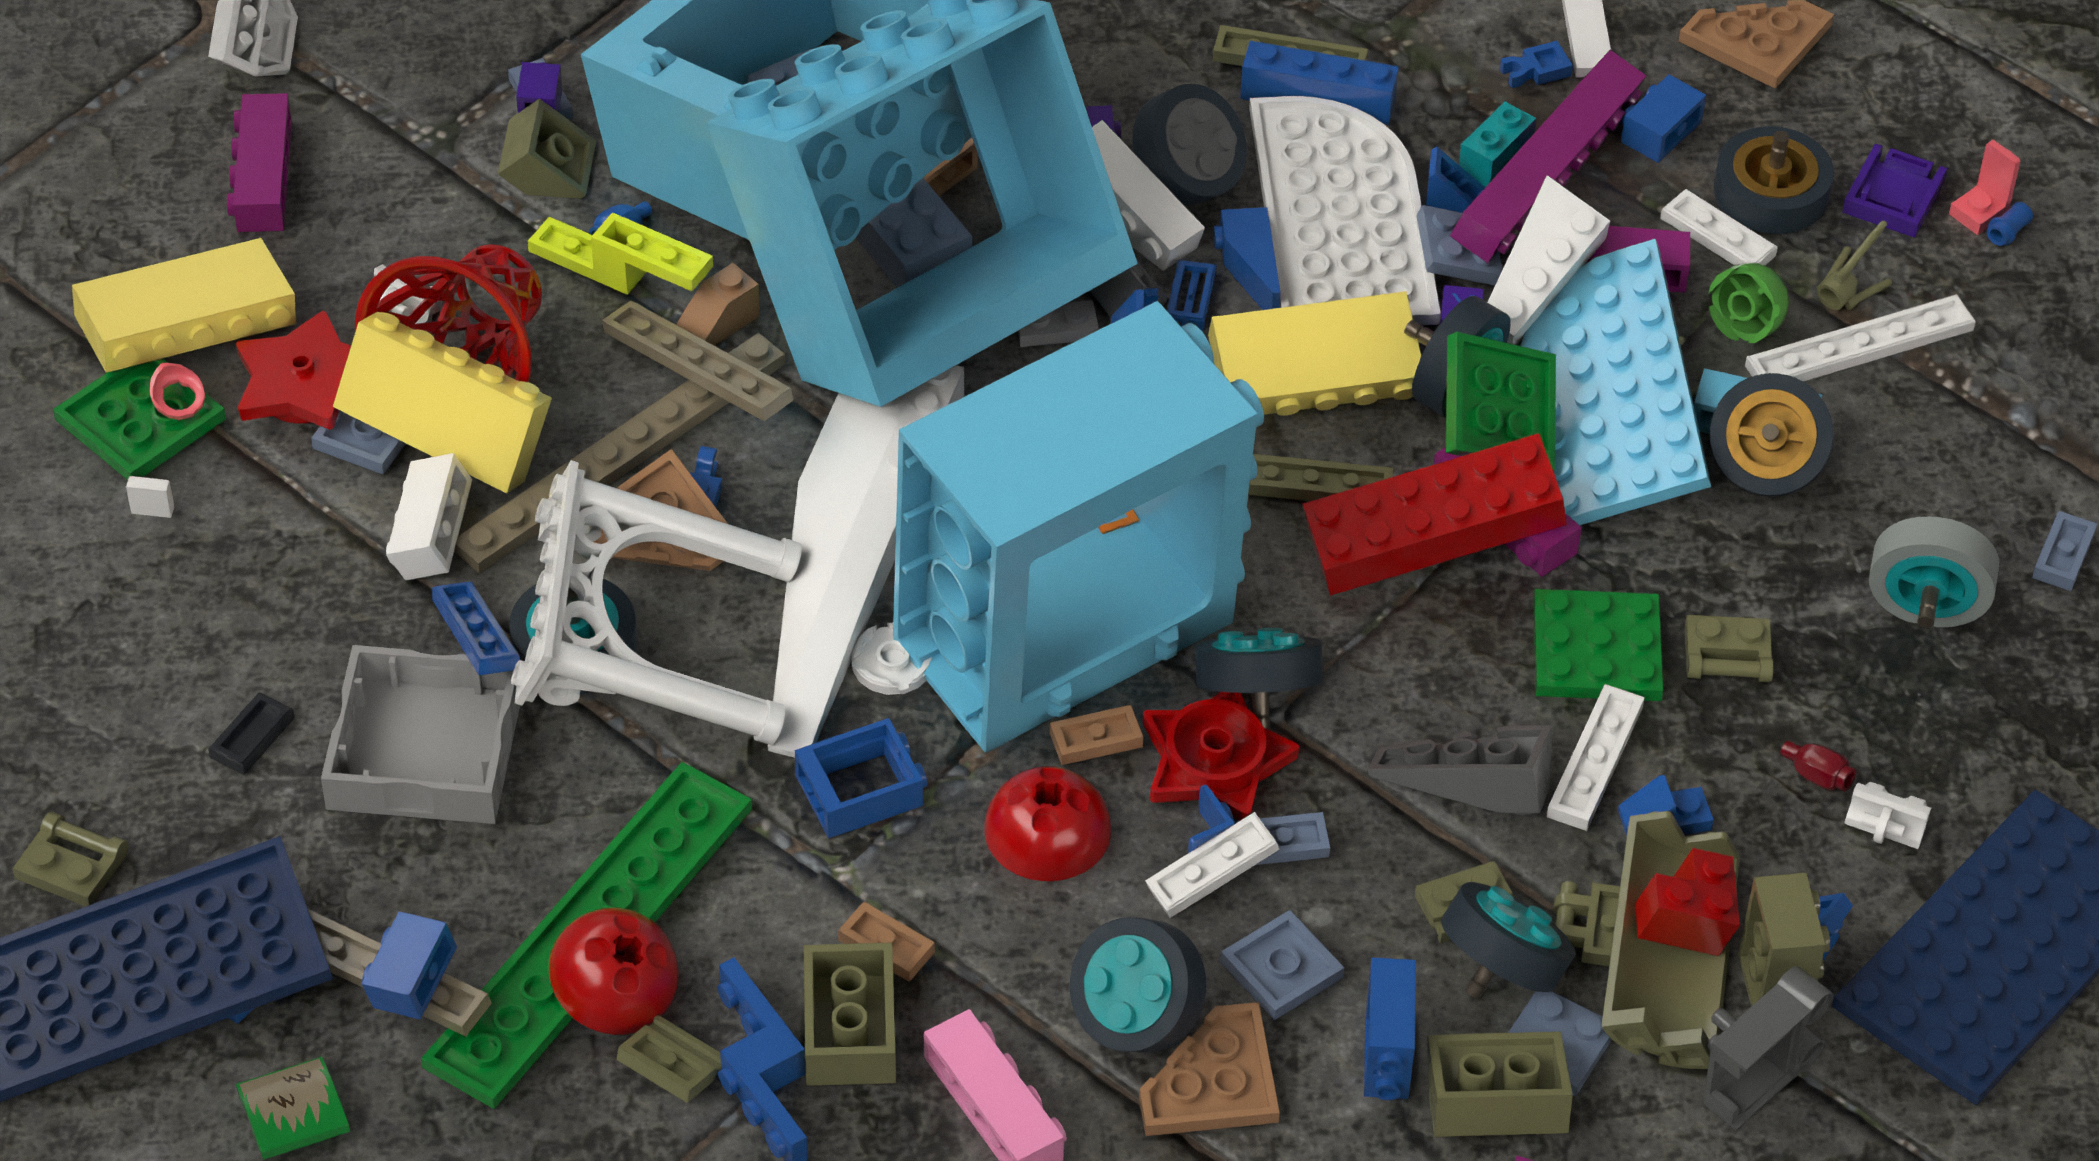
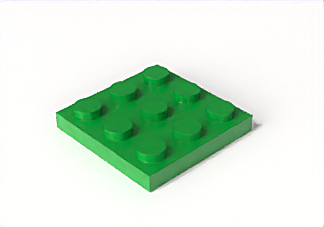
[1446,332,1556,471]
[53,358,226,480]
[1533,589,1663,701]

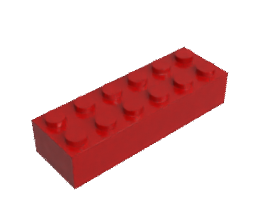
[1303,433,1567,596]

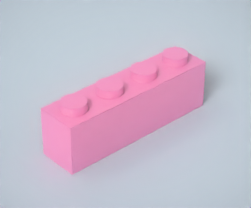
[924,1009,1067,1161]

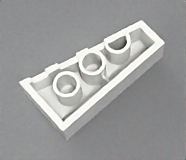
[1092,120,1205,271]
[1487,176,1610,345]

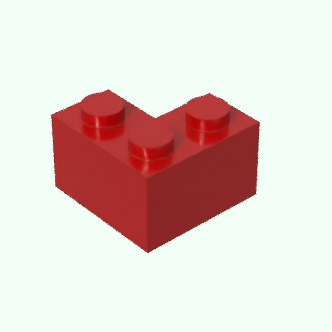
[1635,848,1740,956]

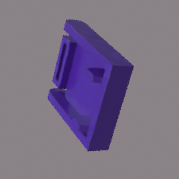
[1842,143,1948,238]

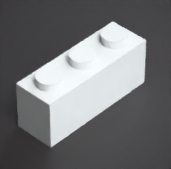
[386,453,472,580]

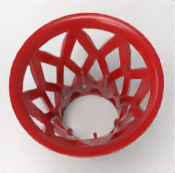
[355,244,542,382]

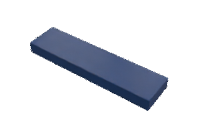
[432,581,520,675]

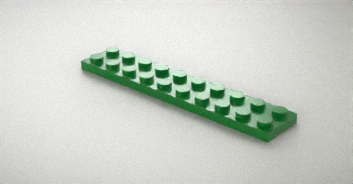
[421,762,752,1109]

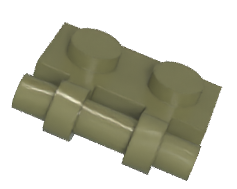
[1553,881,1620,966]

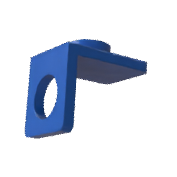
[1188,785,1235,853]

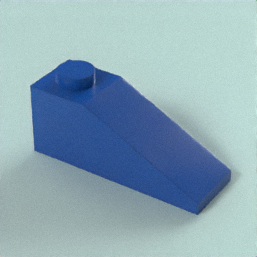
[1213,207,1281,310]

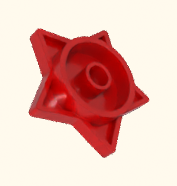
[236,311,351,430]
[1142,692,1299,821]

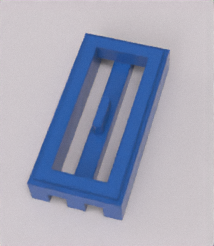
[1167,260,1217,331]

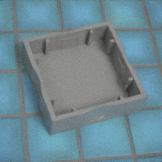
[321,645,520,824]

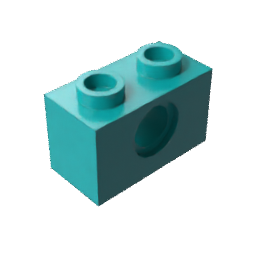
[1459,102,1536,188]

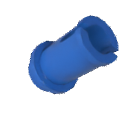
[1987,202,2033,246]

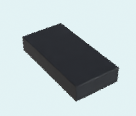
[208,692,295,775]

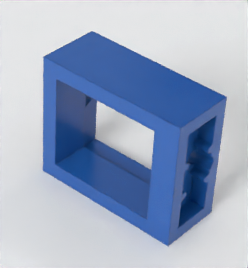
[795,718,927,839]
[1364,957,1416,1100]

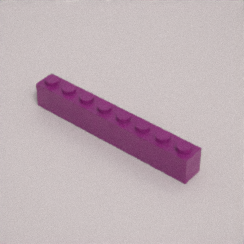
[1450,50,1647,263]

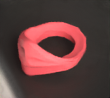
[150,362,205,420]

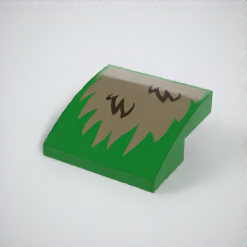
[236,1056,350,1160]

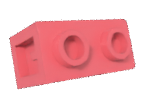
[1949,140,2021,235]

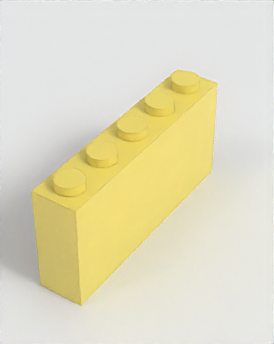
[72,238,296,373]
[1208,291,1421,416]
[333,312,552,493]

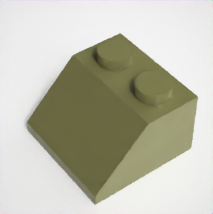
[498,98,597,199]

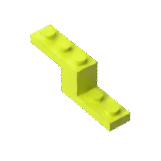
[528,212,713,295]

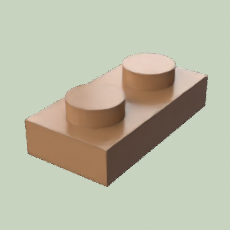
[1050,705,1143,765]
[838,902,935,982]

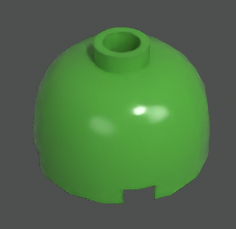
[1709,263,1789,343]

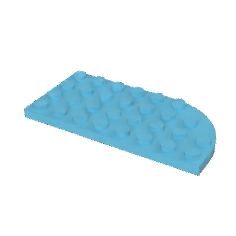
[1521,239,1711,525]

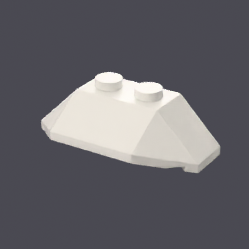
[208,0,298,77]

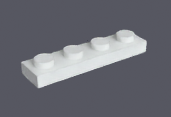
[1547,684,1645,831]

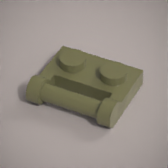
[1685,615,1773,682]
[12,812,129,906]

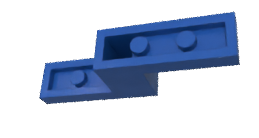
[717,957,808,1161]

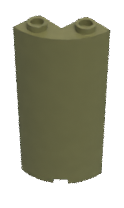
[1601,811,1740,1069]

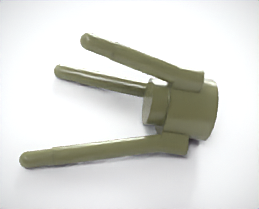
[1817,220,1892,310]

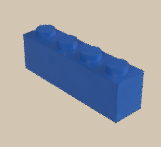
[1240,41,1399,125]

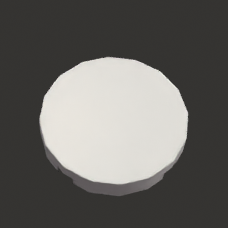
[851,623,932,695]

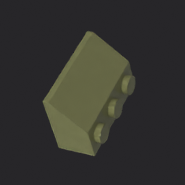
[1427,1031,1573,1137]

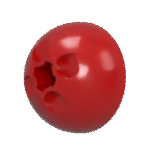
[984,766,1111,881]
[549,908,679,1035]

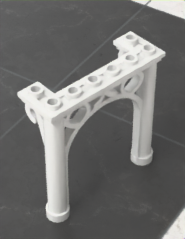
[511,460,802,745]

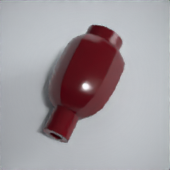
[1780,740,1856,792]

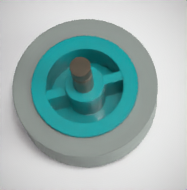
[1869,516,1999,628]

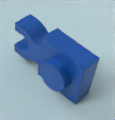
[1500,41,1573,89]

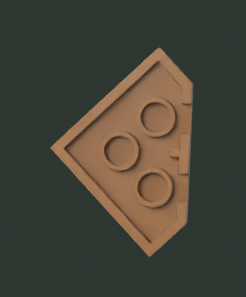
[1678,0,1834,89]
[593,449,728,571]
[1139,1002,1280,1136]

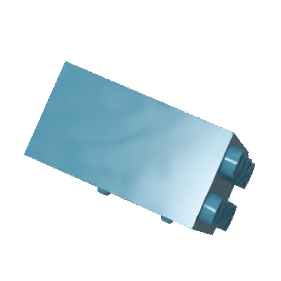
[581,0,972,250]
[706,0,1138,407]
[893,301,1264,754]

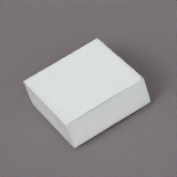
[126,476,174,518]

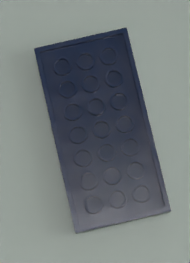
[1832,789,2099,1106]
[0,836,333,1102]

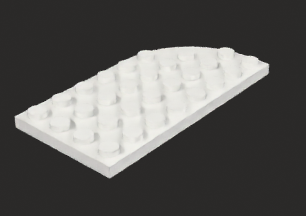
[1249,96,1441,325]

